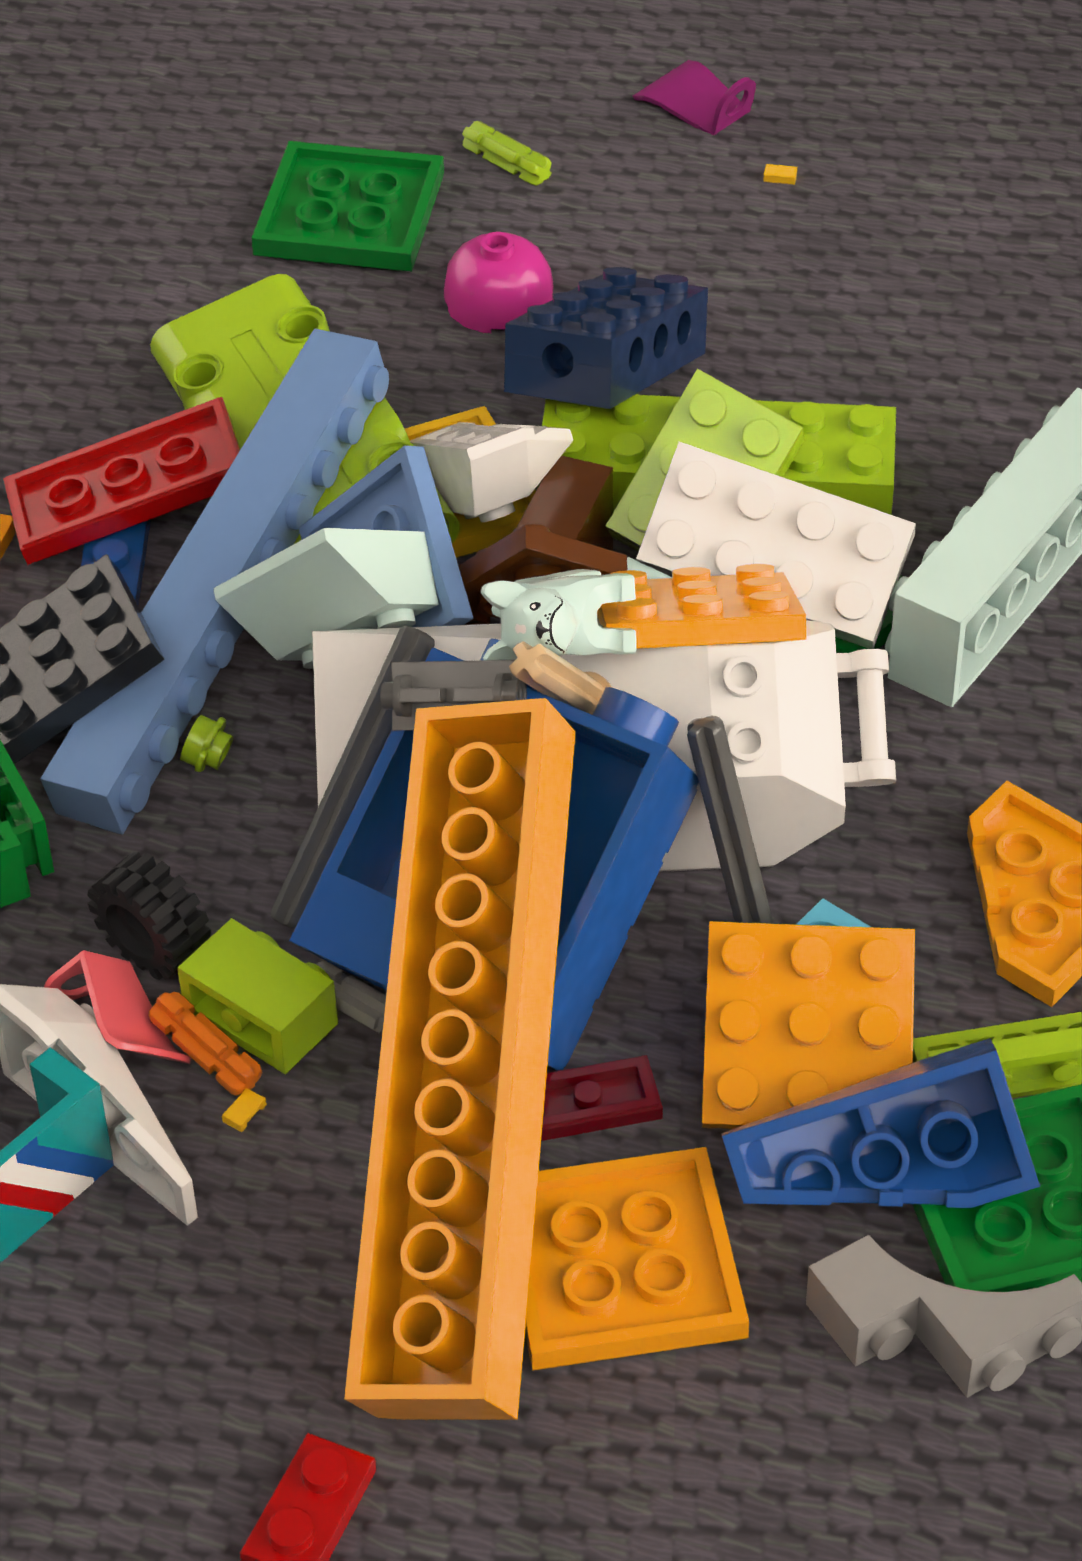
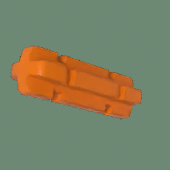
[149,992,262,1096]

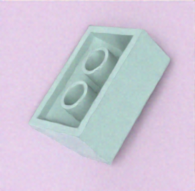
[213,528,439,669]

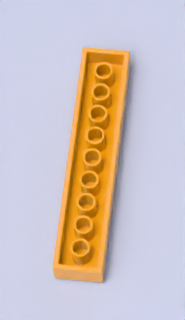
[344,698,576,1420]

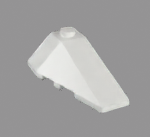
[0,984,198,1226]

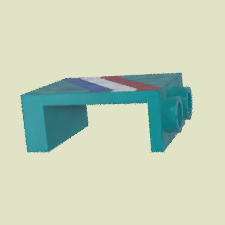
[0,1047,114,1263]

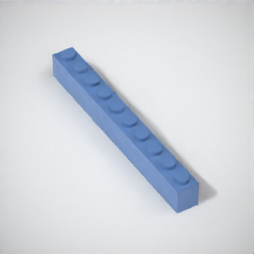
[40,328,389,835]

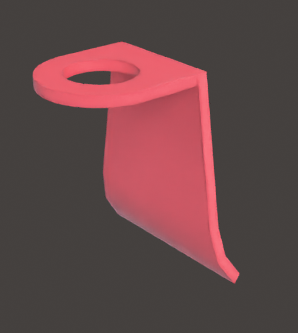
[44,950,191,1064]

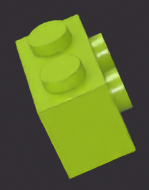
[177,918,338,1075]

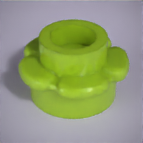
[180,715,233,772]

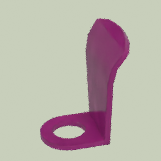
[633,60,756,135]

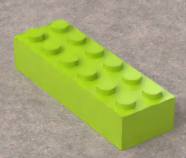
[537,394,896,515]

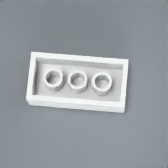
[636,442,916,649]

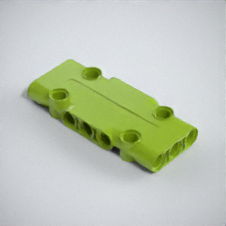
[150,274,460,545]

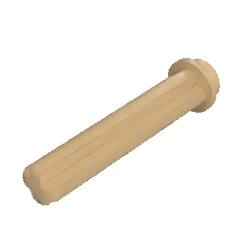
[509,641,612,715]

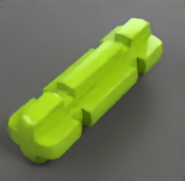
[462,121,552,186]

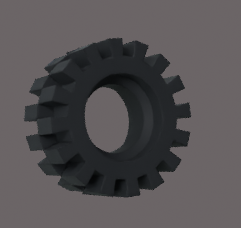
[87,852,211,980]

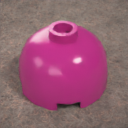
[444,232,553,333]

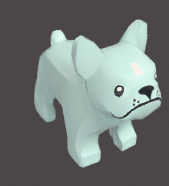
[481,569,636,660]

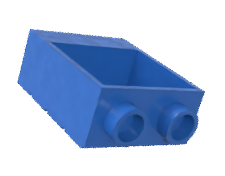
[289,638,699,1071]

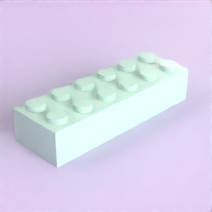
[885,388,1082,708]

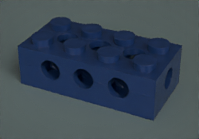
[504,267,708,409]

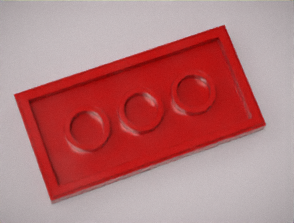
[3,397,241,565]

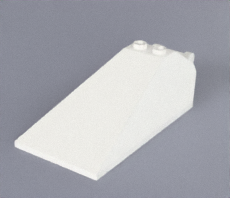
[312,620,896,872]

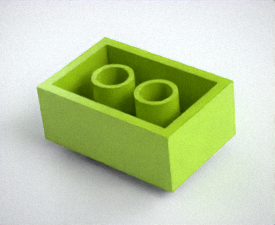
[606,368,805,552]

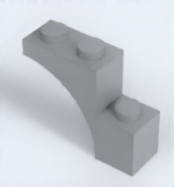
[806,1235,1082,1398]

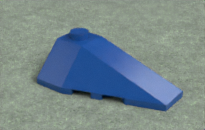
[722,1038,1040,1208]

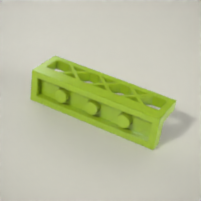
[913,1012,1082,1098]

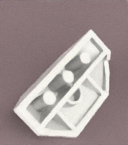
[410,422,573,522]

